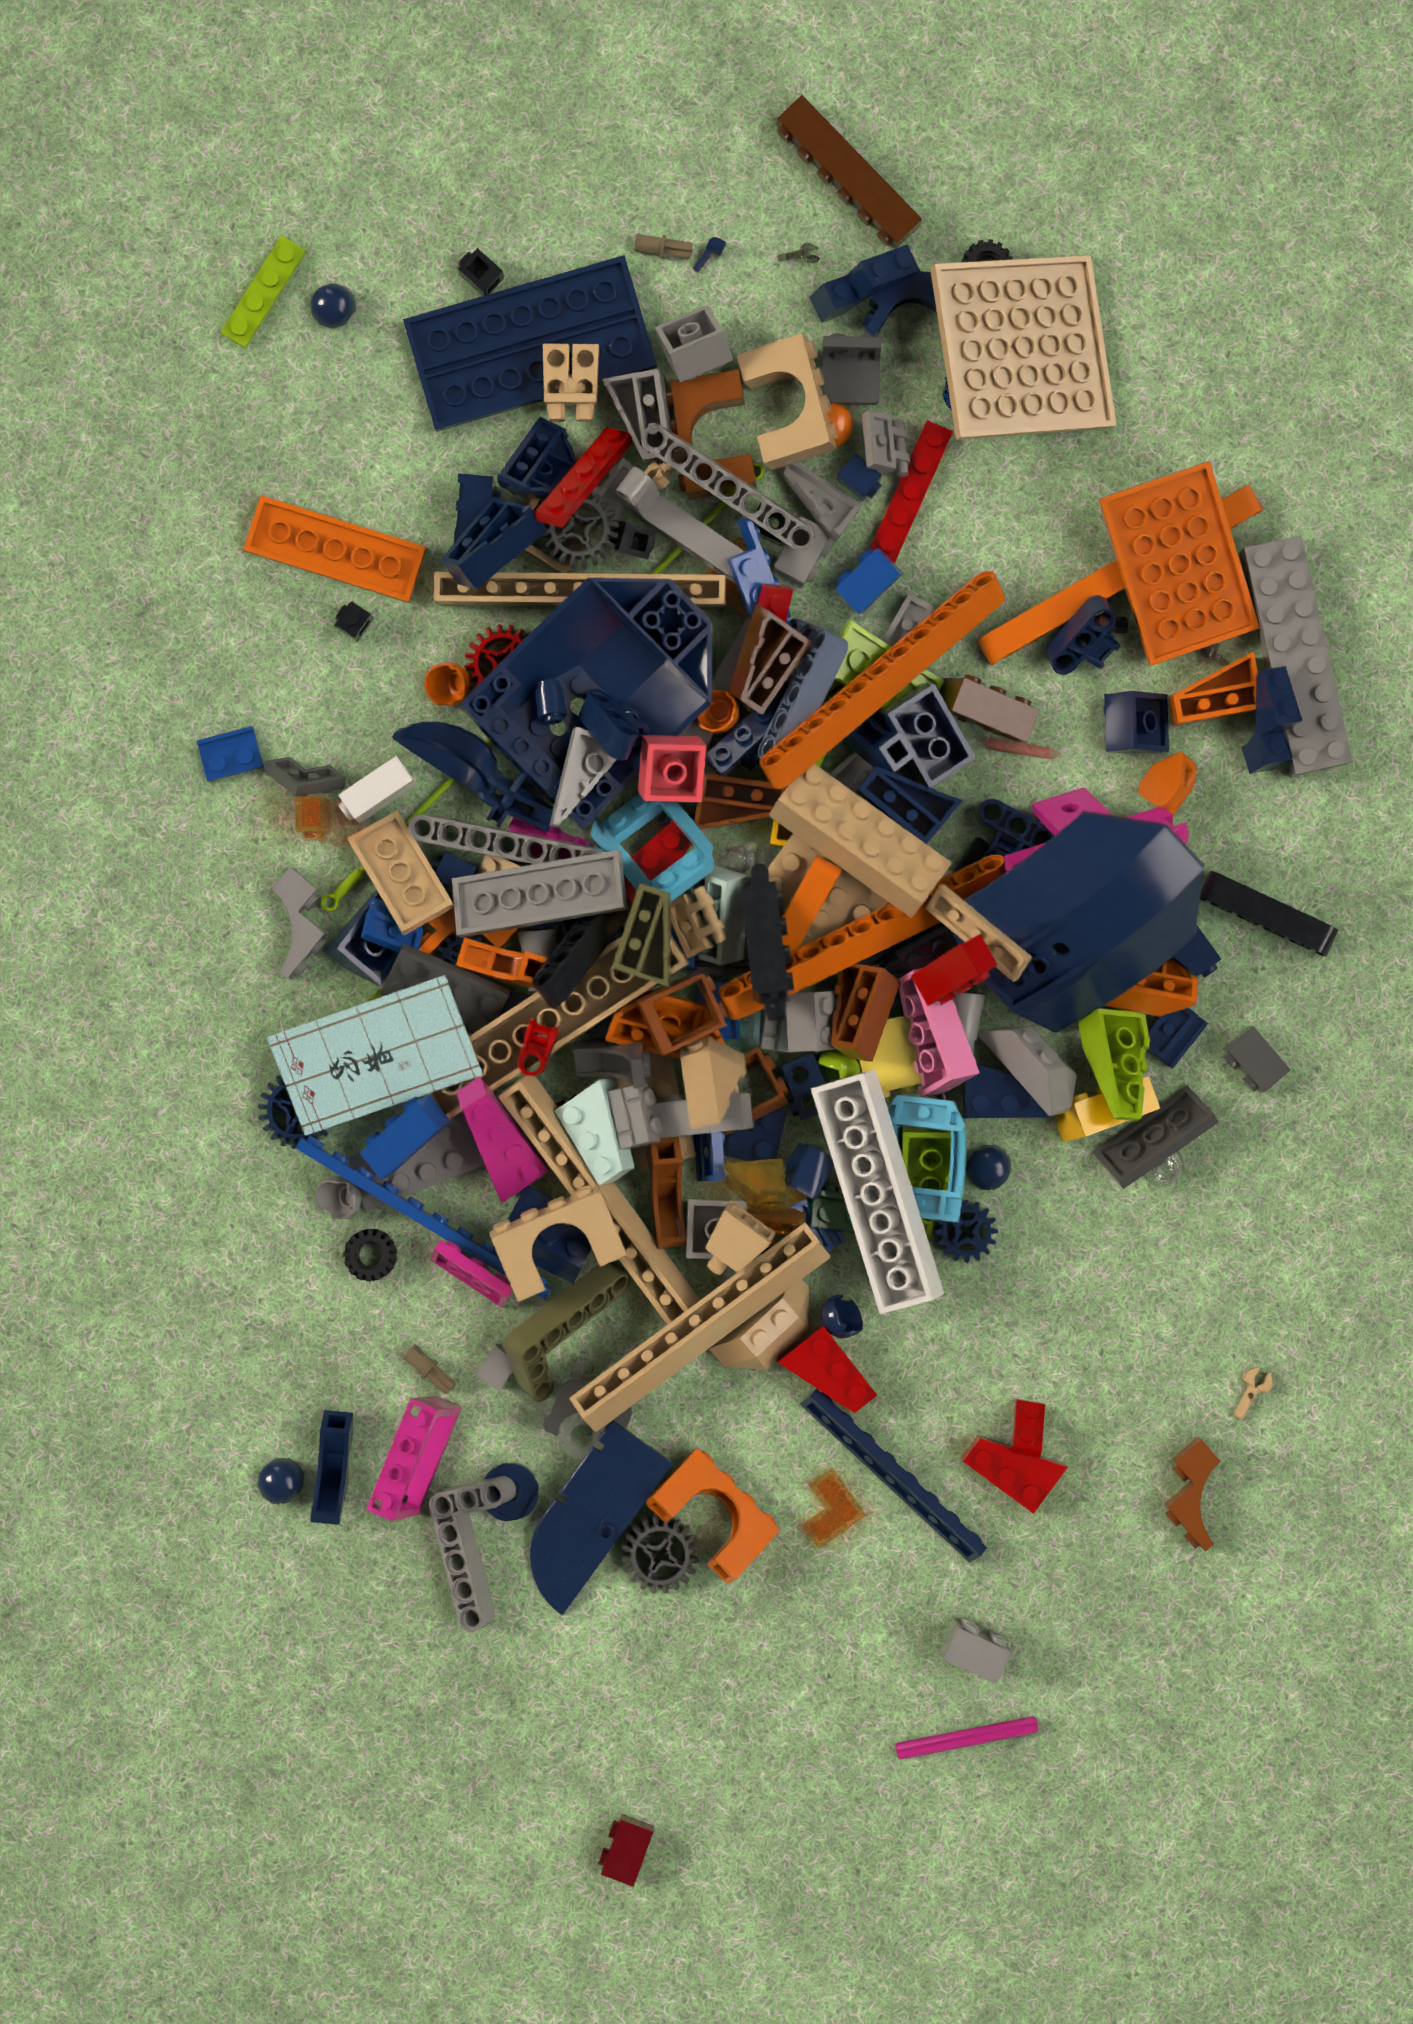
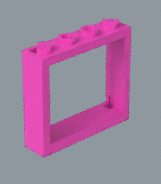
[366,1396,462,1521]

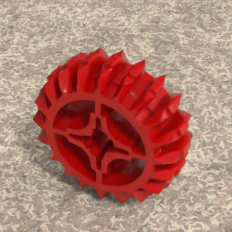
[464,624,525,689]

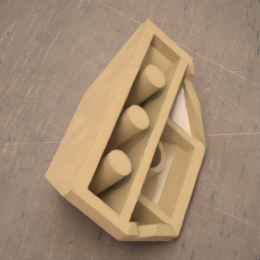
[708,1279,809,1370]

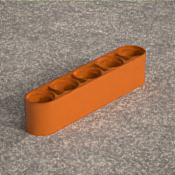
[782,855,842,952]

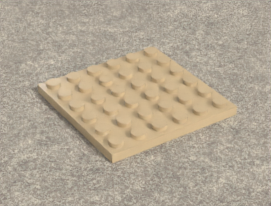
[930,255,1117,440]

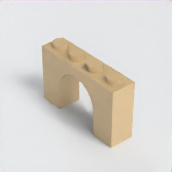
[737,333,838,470]
[489,1185,627,1302]

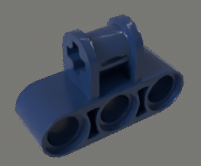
[1046,595,1121,675]
[578,689,650,760]
[978,799,1054,860]

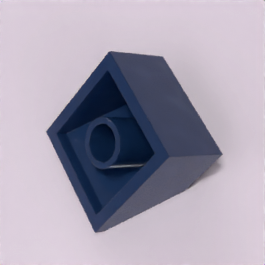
[1104,691,1169,753]

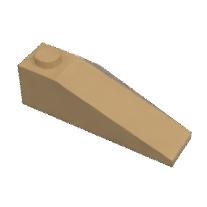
[680,1037,746,1130]

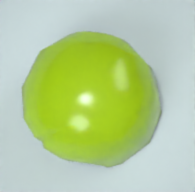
[818,1050,861,1081]

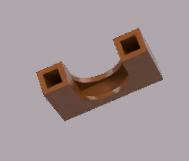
[666,369,757,500]

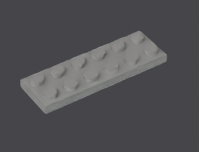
[452,850,627,937]
[347,1097,511,1212]

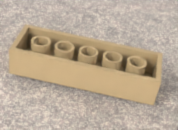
[769,764,952,918]

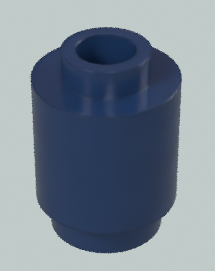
[535,679,567,725]

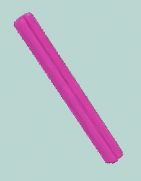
[895,1716,1038,1760]

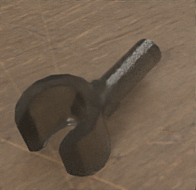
[777,242,820,263]
[1200,643,1231,667]

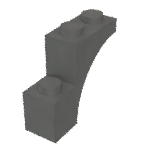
[573,1038,651,1088]

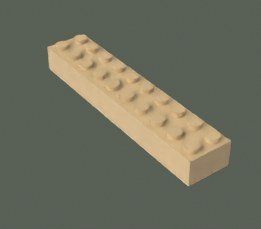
[423,936,690,1120]

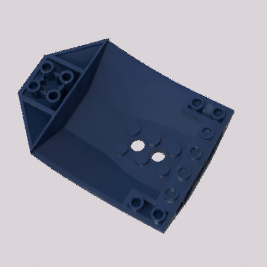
[459,578,712,830]
[951,811,1204,1033]

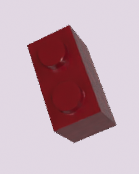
[598,1814,654,1887]

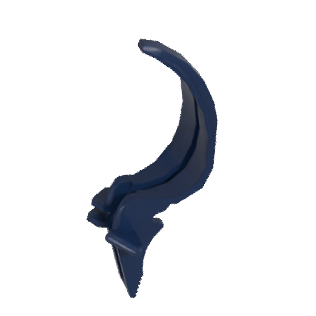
[392,722,554,832]

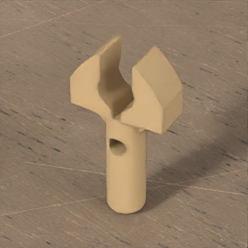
[645,447,688,490]
[1234,1366,1273,1419]

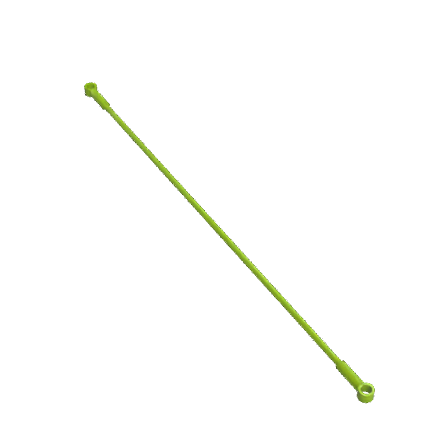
[321,463,764,912]

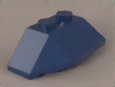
[497,417,577,499]

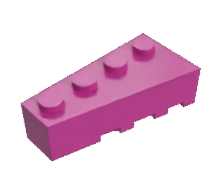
[456,1076,549,1203]

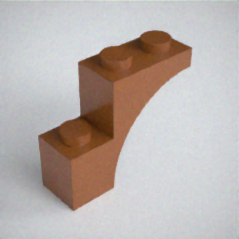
[647,1136,687,1249]
[1164,1437,1221,1552]

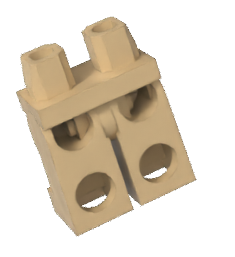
[543,344,600,422]

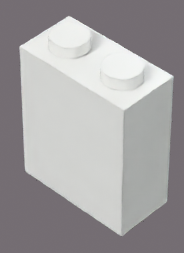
[338,756,417,823]

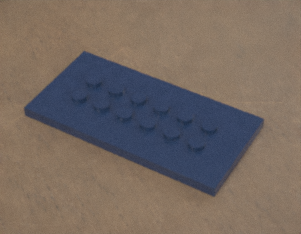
[403,255,657,432]

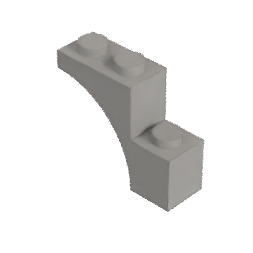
[272,867,327,979]

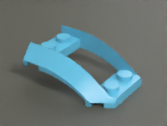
[590,794,714,902]
[888,1095,966,1223]

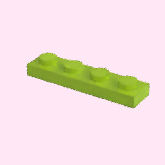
[220,235,307,349]

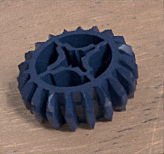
[258,1075,334,1149]

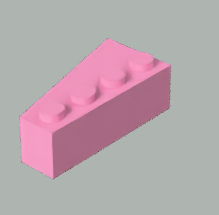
[898,968,979,1098]

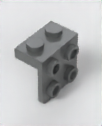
[821,333,882,405]

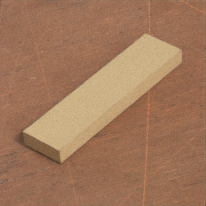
[925,884,1032,982]

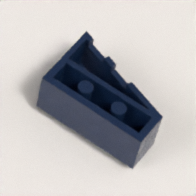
[454,473,501,543]
[440,497,547,589]

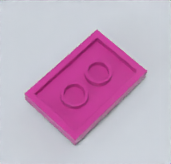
[430,1240,513,1308]

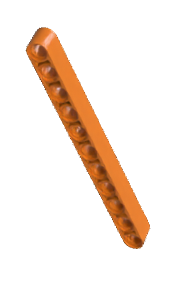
[976,485,1264,666]
[760,571,1006,789]
[719,854,1006,1020]

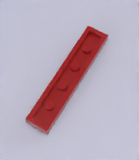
[870,420,953,563]
[535,427,632,528]

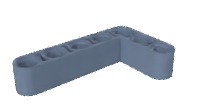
[758,618,848,759]

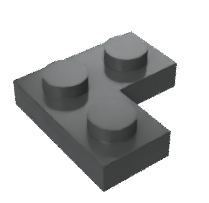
[265,757,346,797]

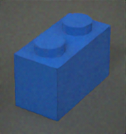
[835,548,904,614]

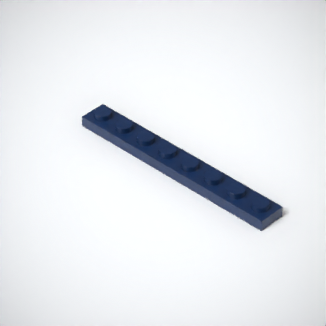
[800,1388,987,1563]

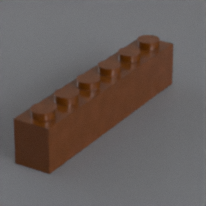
[776,95,922,249]

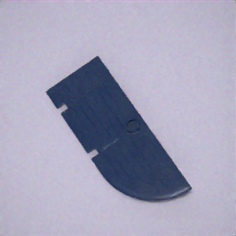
[530,1420,673,1615]

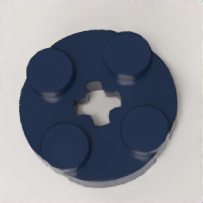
[484,1462,539,1521]

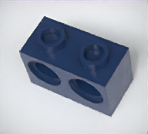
[777,1053,825,1120]

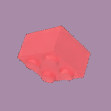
[638,735,706,802]

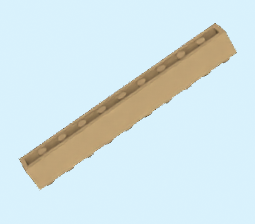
[434,572,727,608]
[498,1070,700,1325]
[569,1223,831,1432]

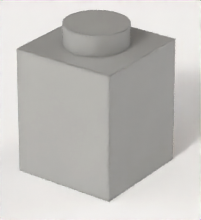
[475,1344,512,1391]

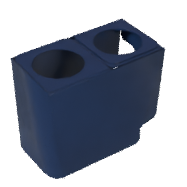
[783,1142,834,1200]

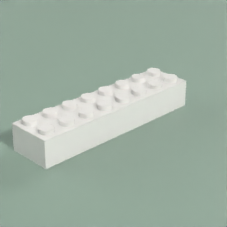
[811,1069,944,1314]

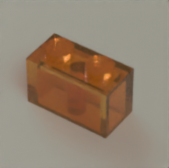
[296,796,331,841]

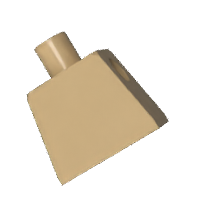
[705,1200,775,1275]

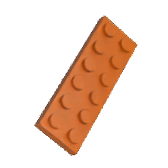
[243,495,427,603]

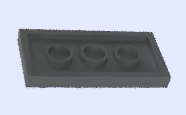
[380,943,510,1034]
[1093,1085,1219,1189]

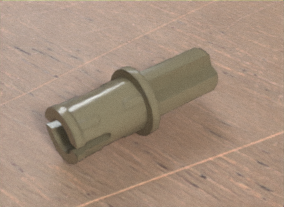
[634,233,693,259]
[403,1344,456,1394]

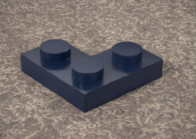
[723,1104,787,1167]

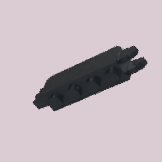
[741,862,794,1021]
[874,922,959,975]

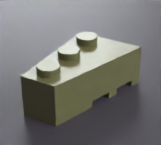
[612,883,671,987]

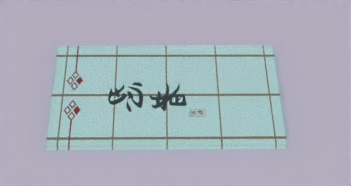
[267,975,483,1136]

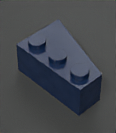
[855,766,963,844]
[963,1064,1053,1118]

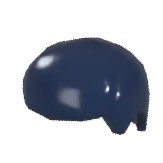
[310,283,356,329]
[966,1145,1011,1191]
[821,1294,863,1339]
[257,1458,304,1505]

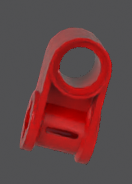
[518,1018,560,1077]

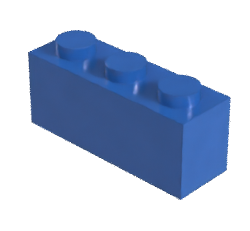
[360,1095,451,1180]

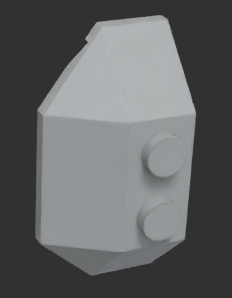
[978,1026,1077,1116]

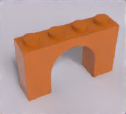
[645,1448,780,1584]

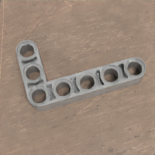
[616,466,744,584]
[429,1476,516,1632]

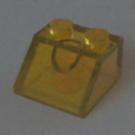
[724,1158,786,1214]

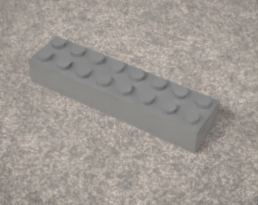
[1239,535,1353,777]

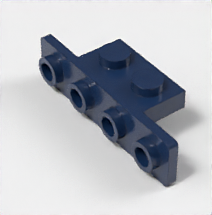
[705,681,790,776]

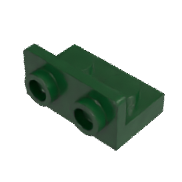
[808,1186,855,1233]

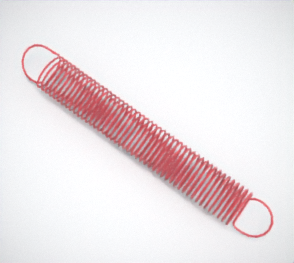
[976,737,1061,759]

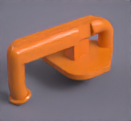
[1120,752,1197,817]

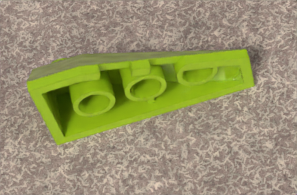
[1078,1009,1150,1121]
[901,1126,951,1240]

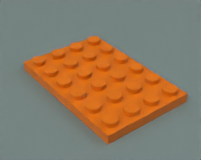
[1098,461,1260,666]

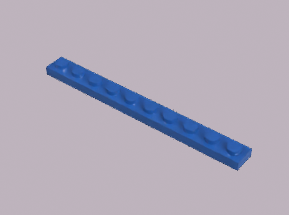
[295,1135,551,1300]

